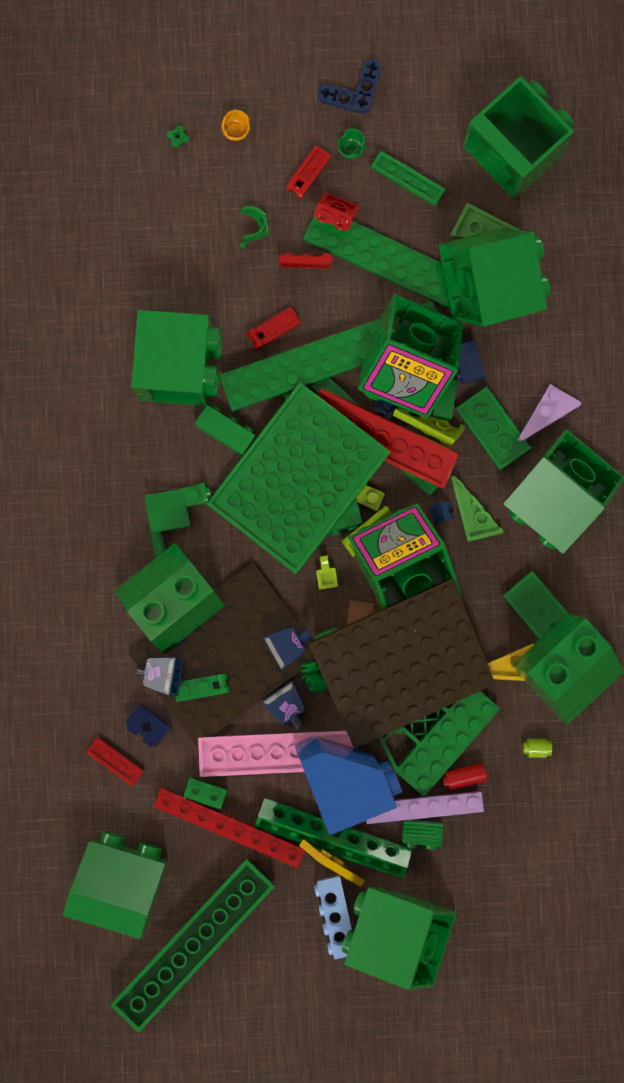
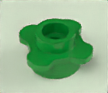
[167,126,189,148]

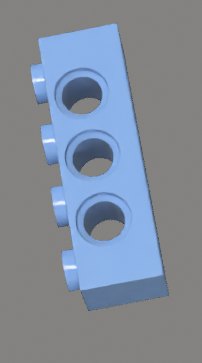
[314,875,352,960]

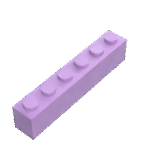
[366,791,484,824]

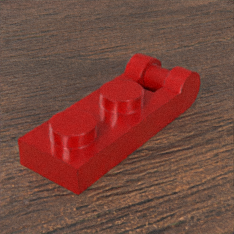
[286,145,331,199]
[279,253,332,269]
[246,307,301,350]

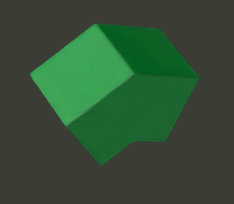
[306,674,327,694]

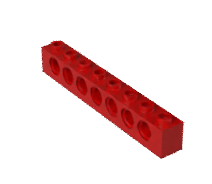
[153,787,305,868]

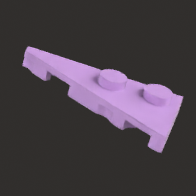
[518,384,581,442]

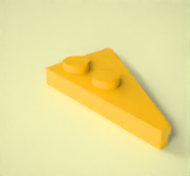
[487,644,534,681]
[299,839,365,887]

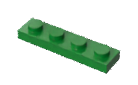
[371,151,445,207]

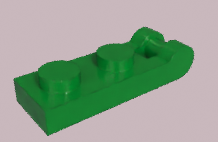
[175,673,230,702]

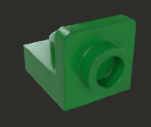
[182,482,211,508]

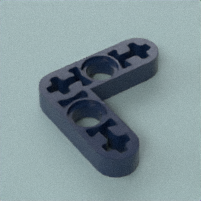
[318,59,380,114]

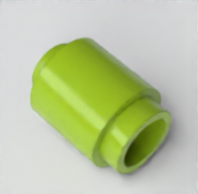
[523,738,552,758]

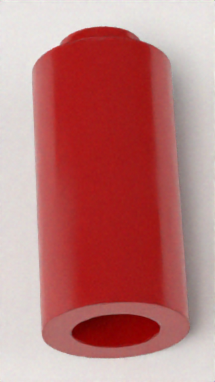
[442,763,487,791]

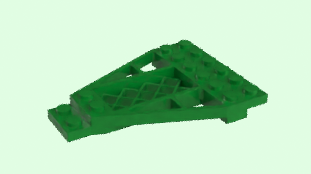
[378,691,500,796]

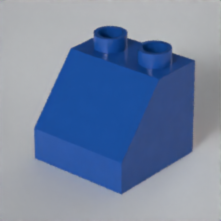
[294,736,402,835]

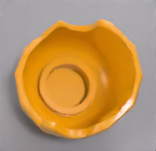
[222,110,250,141]

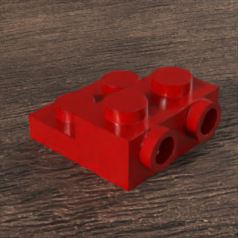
[313,193,360,231]

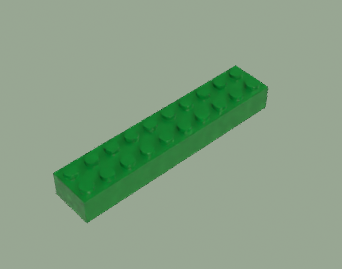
[110,857,276,1033]

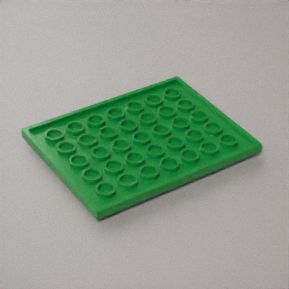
[207,383,391,575]

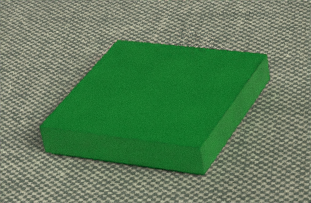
[145,489,190,533]

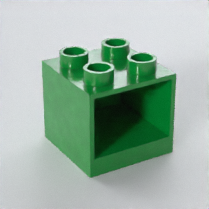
[463,76,574,200]
[438,228,550,327]
[131,310,222,406]

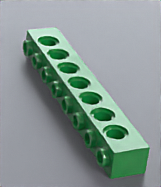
[255,798,412,879]

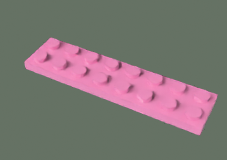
[198,730,353,777]

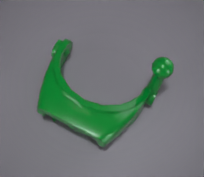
[240,206,269,249]

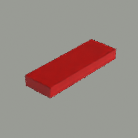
[86,737,144,787]

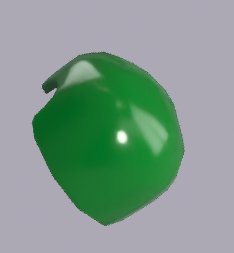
[338,128,366,160]

